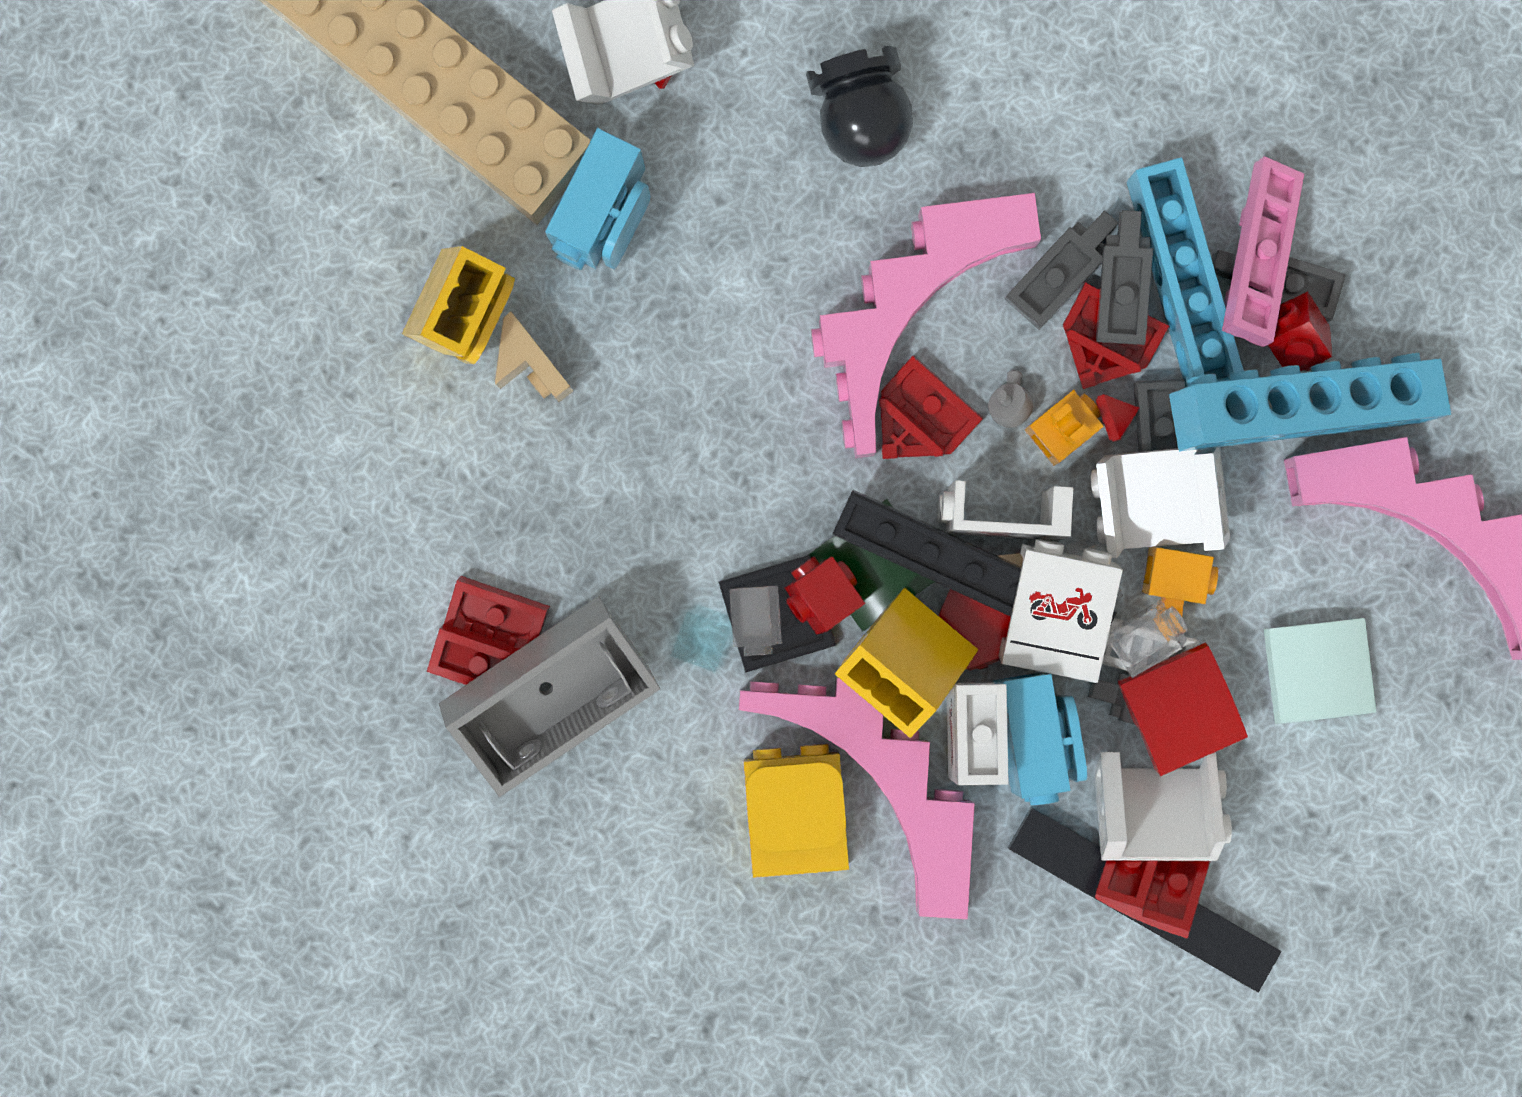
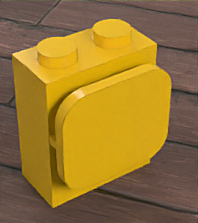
[402,246,515,364]
[835,588,978,738]
[744,744,849,878]

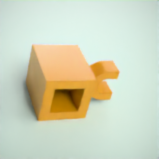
[1024,390,1104,466]
[1142,546,1218,634]

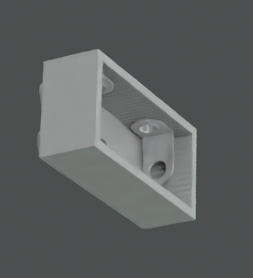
[438,596,660,797]

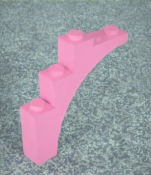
[811,193,1041,458]
[1284,437,1522,660]
[739,677,975,919]

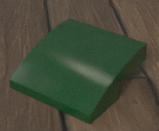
[808,499,934,632]

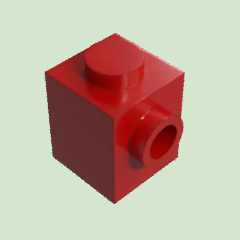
[1268,291,1332,372]
[784,556,865,635]

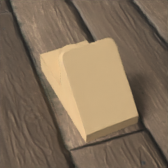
[495,312,573,402]

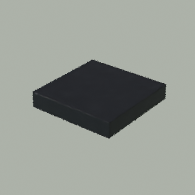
[718,555,836,673]

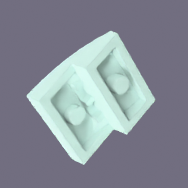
[1264,618,1376,724]

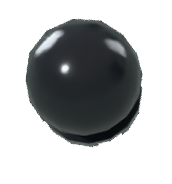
[806,46,913,167]

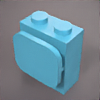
[545,128,651,270]
[993,673,1087,805]

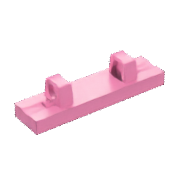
[1222,156,1304,347]

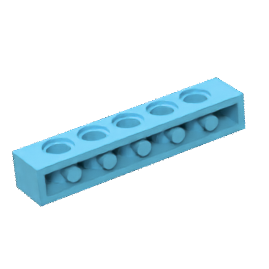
[1126,157,1244,448]
[1169,353,1451,452]

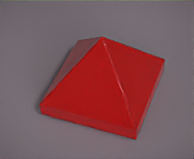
[1096,394,1140,442]

